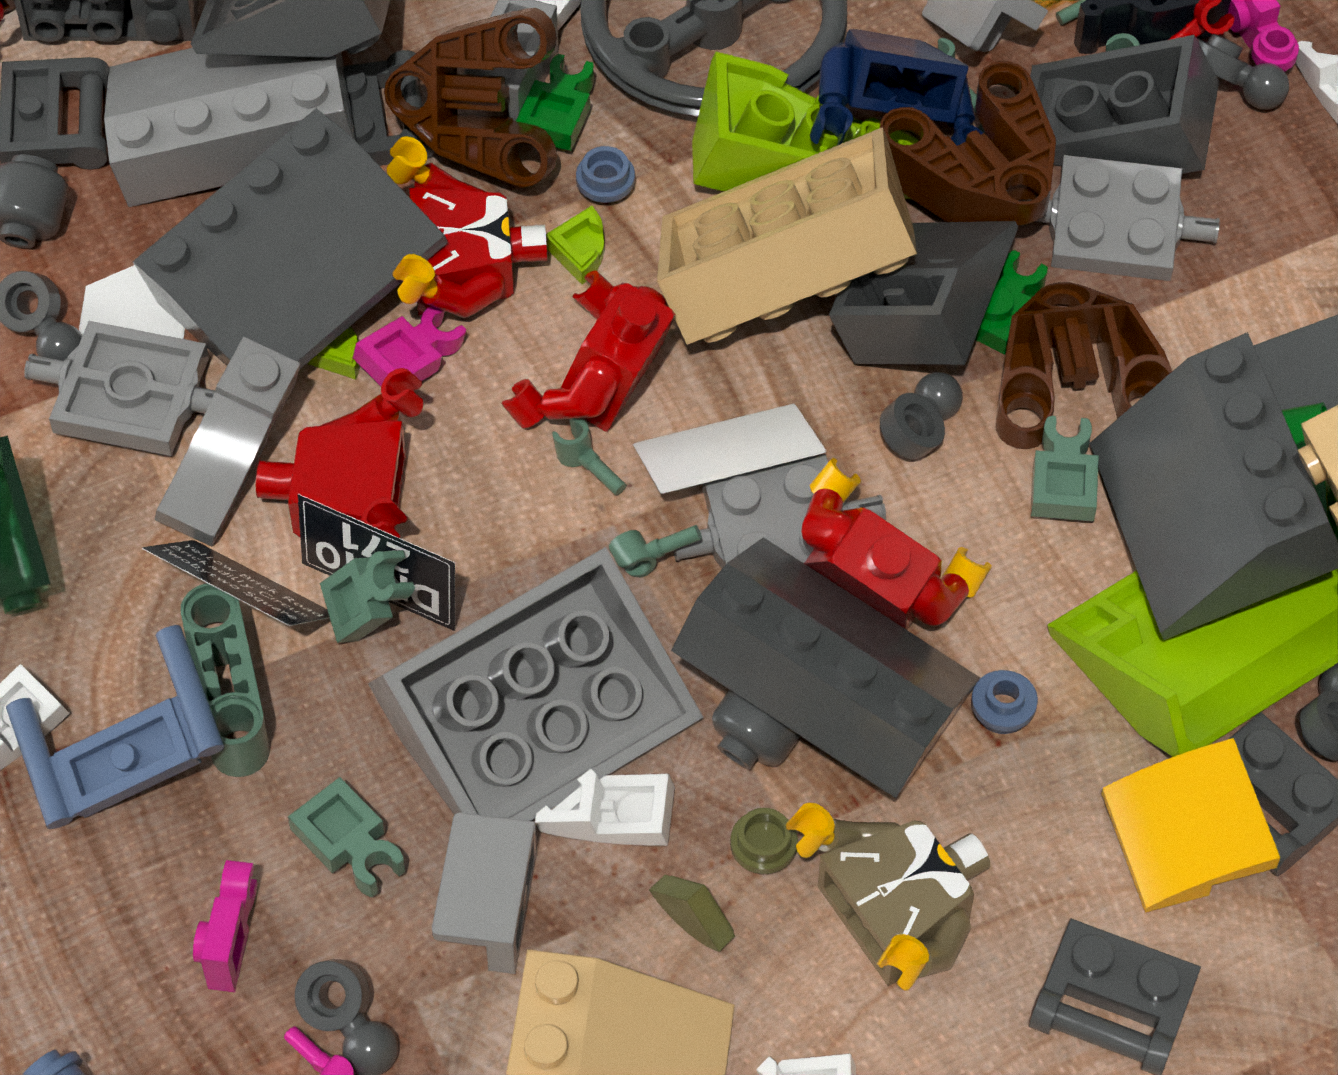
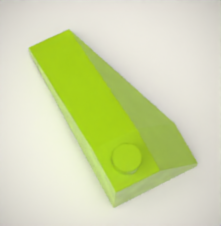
[692,52,918,199]

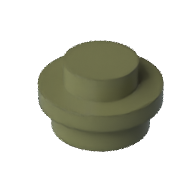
[730,808,798,874]

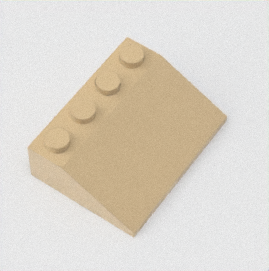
[657,127,917,345]
[506,949,734,1075]

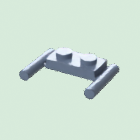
[6,625,224,829]

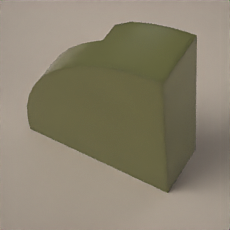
[649,875,735,952]

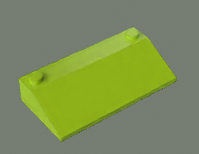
[1047,569,1338,757]

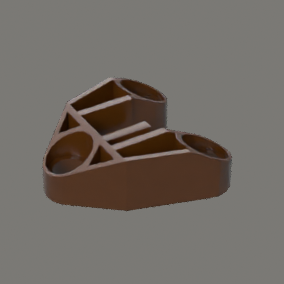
[384,8,557,187]
[879,61,1056,226]
[995,282,1172,449]

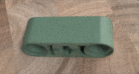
[180,583,270,777]

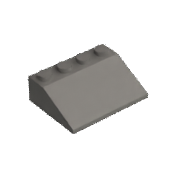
[104,48,357,207]
[368,547,704,821]

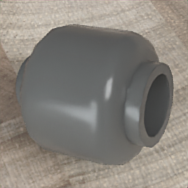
[0,154,68,248]
[712,689,801,770]

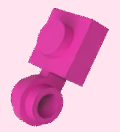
[1228,0,1299,72]

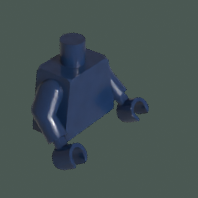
[810,29,983,146]

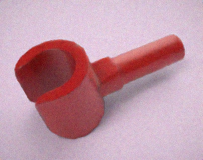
[1168,0,1235,40]

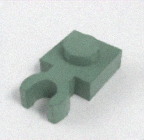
[1031,416,1099,522]
[320,550,415,643]
[288,777,405,898]

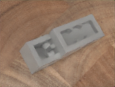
[155,336,300,547]

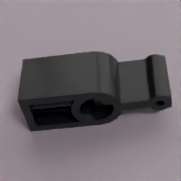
[1074,0,1231,54]

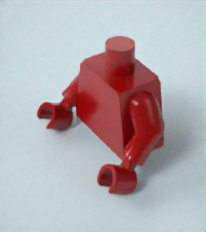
[501,270,676,432]
[256,368,423,538]

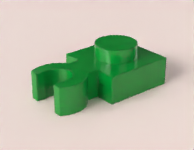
[516,53,594,151]
[975,250,1048,355]

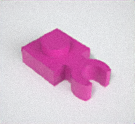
[353,306,466,386]
[193,860,258,992]

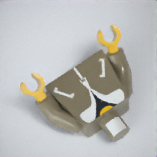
[785,802,990,990]

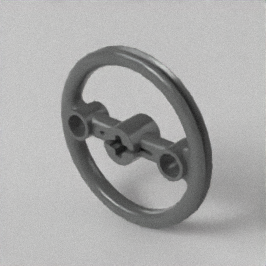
[580,0,847,117]

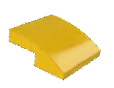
[1101,738,1280,913]

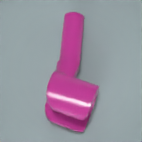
[284,1026,354,1075]

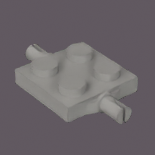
[1019,155,1220,281]
[24,321,215,456]
[673,454,886,568]

